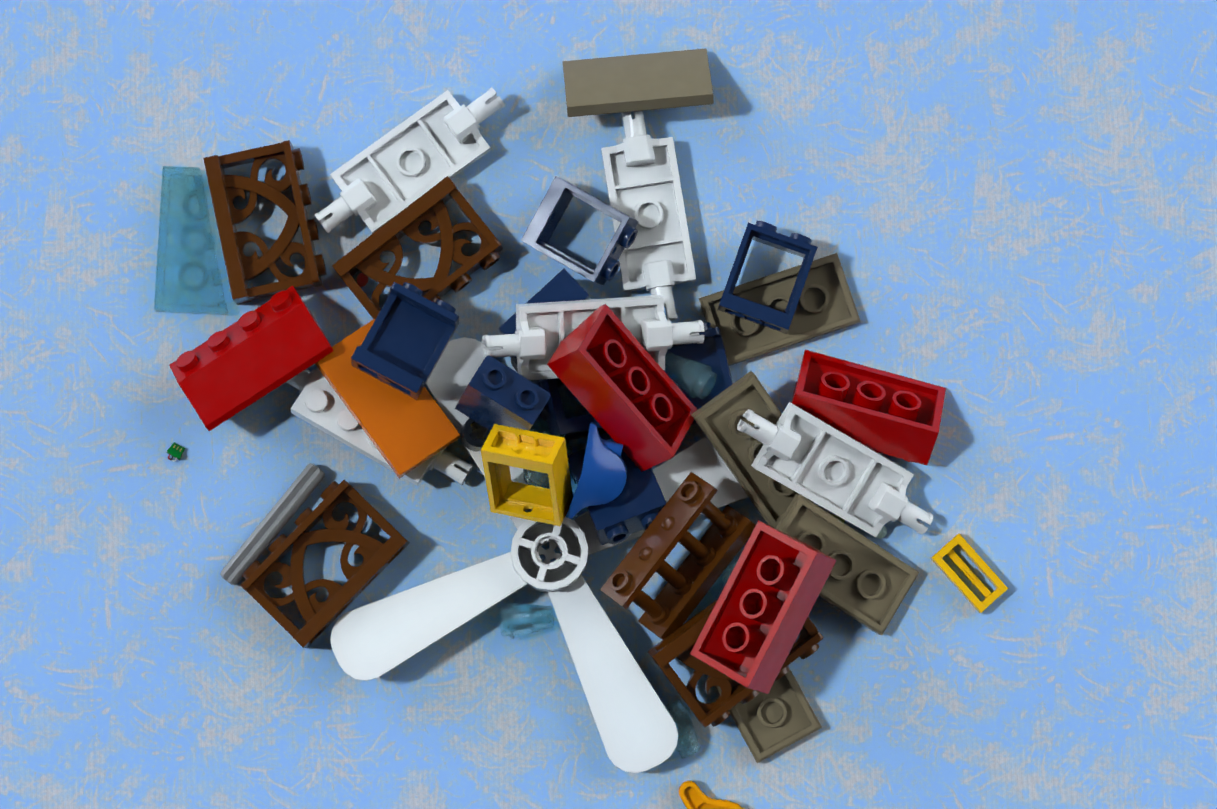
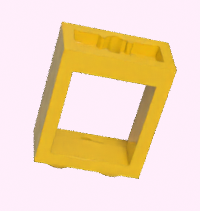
[481,424,573,526]

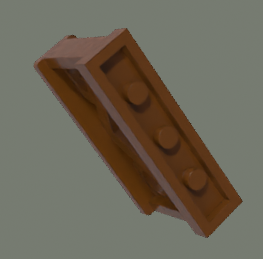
[203,140,327,305]
[332,176,503,319]
[240,479,410,648]
[648,599,824,727]

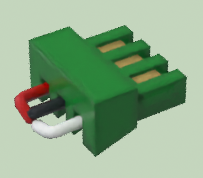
[167,442,185,462]

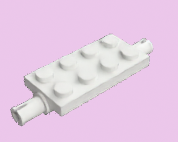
[314,87,505,234]
[601,111,696,321]
[482,295,704,380]
[286,367,473,486]
[737,402,933,537]

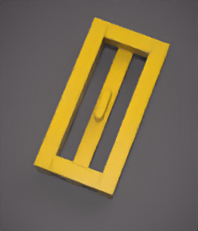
[930,533,1008,613]

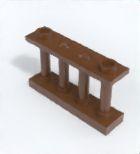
[600,472,756,640]

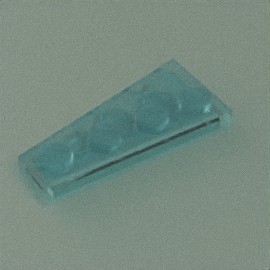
[154,166,228,315]

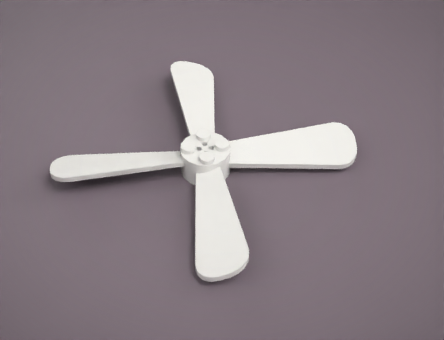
[330,337,748,773]

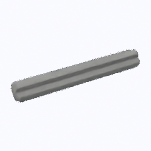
[220,463,325,586]

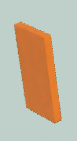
[315,319,460,479]

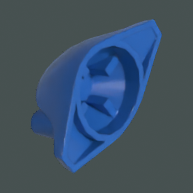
[566,422,627,518]

